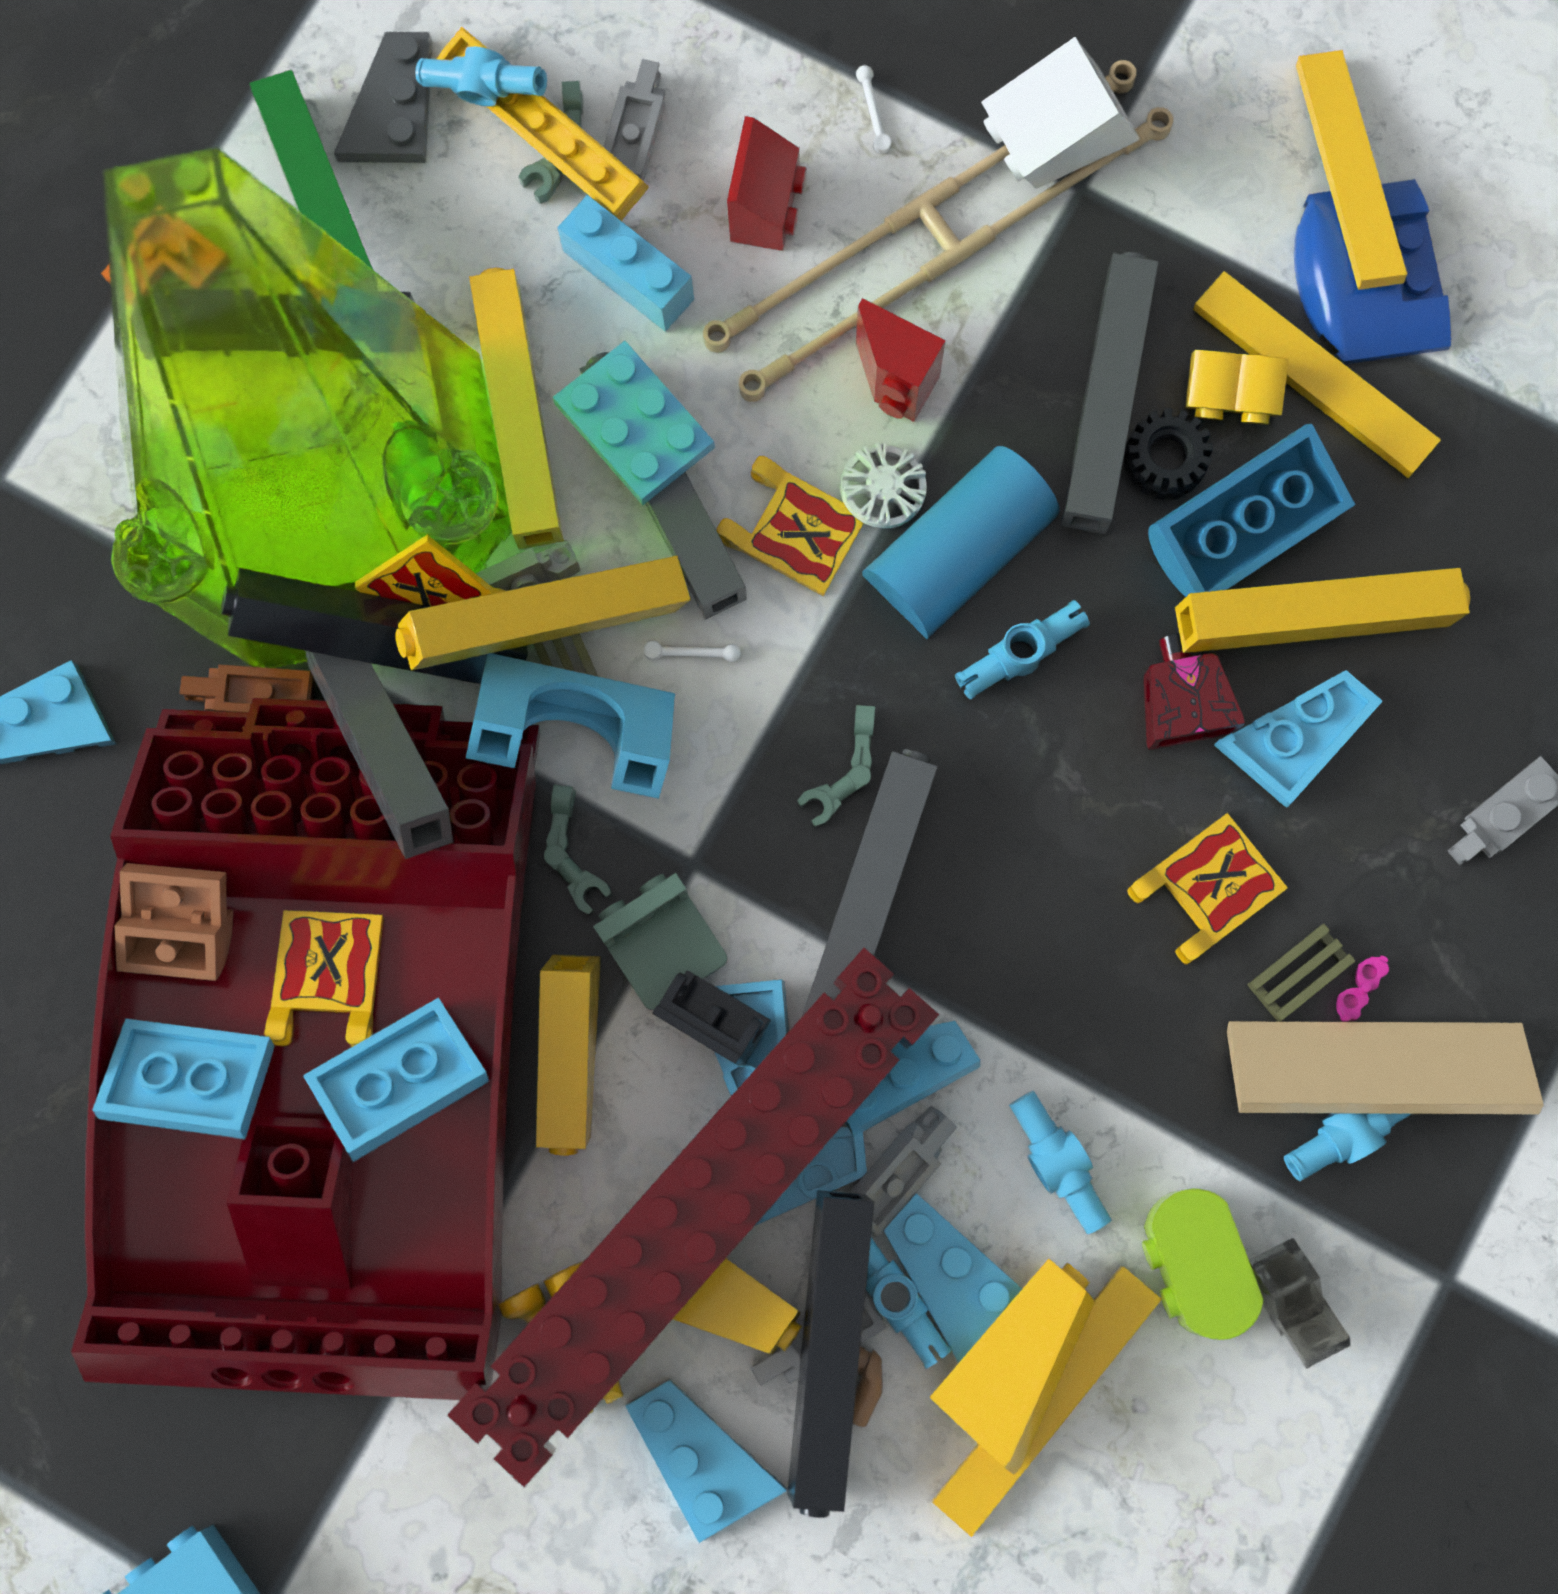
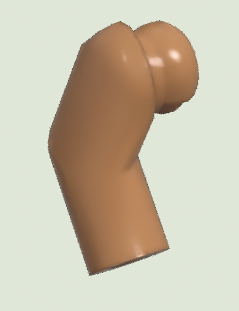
[853,1346,883,1427]

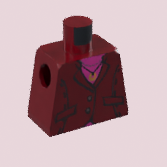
[1144,633,1245,750]

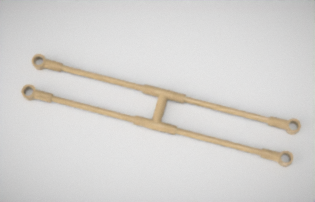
[703,60,1173,402]

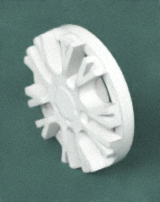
[840,442,927,528]

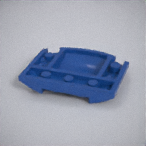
[1294,179,1451,365]

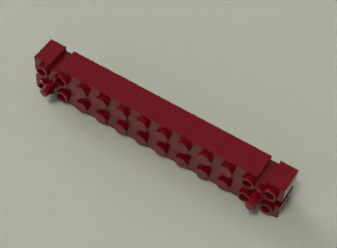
[447,948,940,1488]

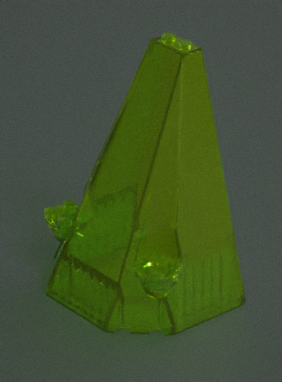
[104,148,512,668]

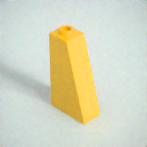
[536,955,601,1156]
[673,1258,802,1355]
[929,1259,1095,1475]

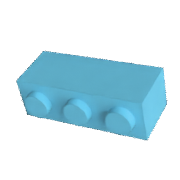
[557,195,694,332]

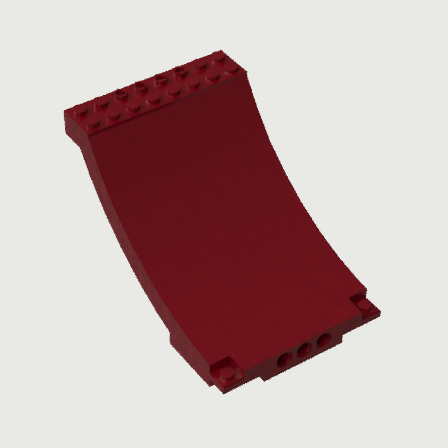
[71,698,540,1400]

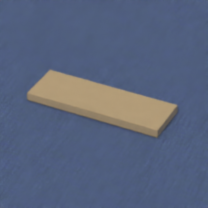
[1227,1021,1544,1114]

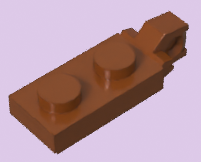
[180,665,316,712]

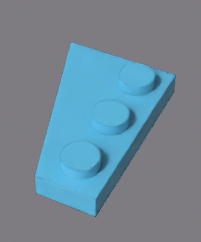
[1214,670,1382,808]
[625,1379,787,1543]

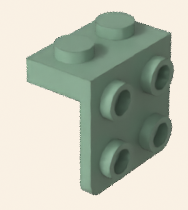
[593,873,727,1011]

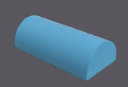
[1148,424,1355,597]
[862,446,1060,639]

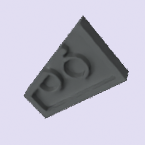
[334,32,432,163]

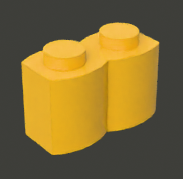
[1185,350,1289,425]

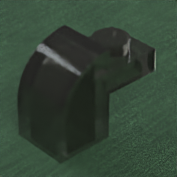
[1249,1238,1351,1369]

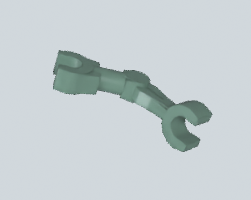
[518,81,583,204]
[797,705,875,828]
[544,784,613,915]

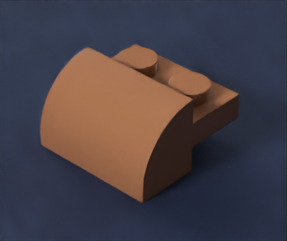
[115,863,233,981]

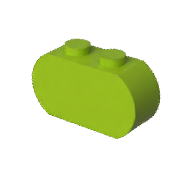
[1141,1189,1263,1340]

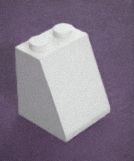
[982,37,1140,189]

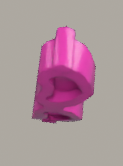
[1336,955,1389,1022]

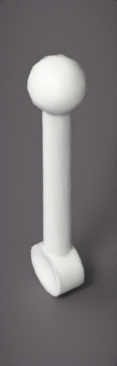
[856,65,891,154]
[643,640,741,662]

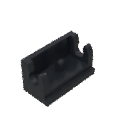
[652,970,771,1066]

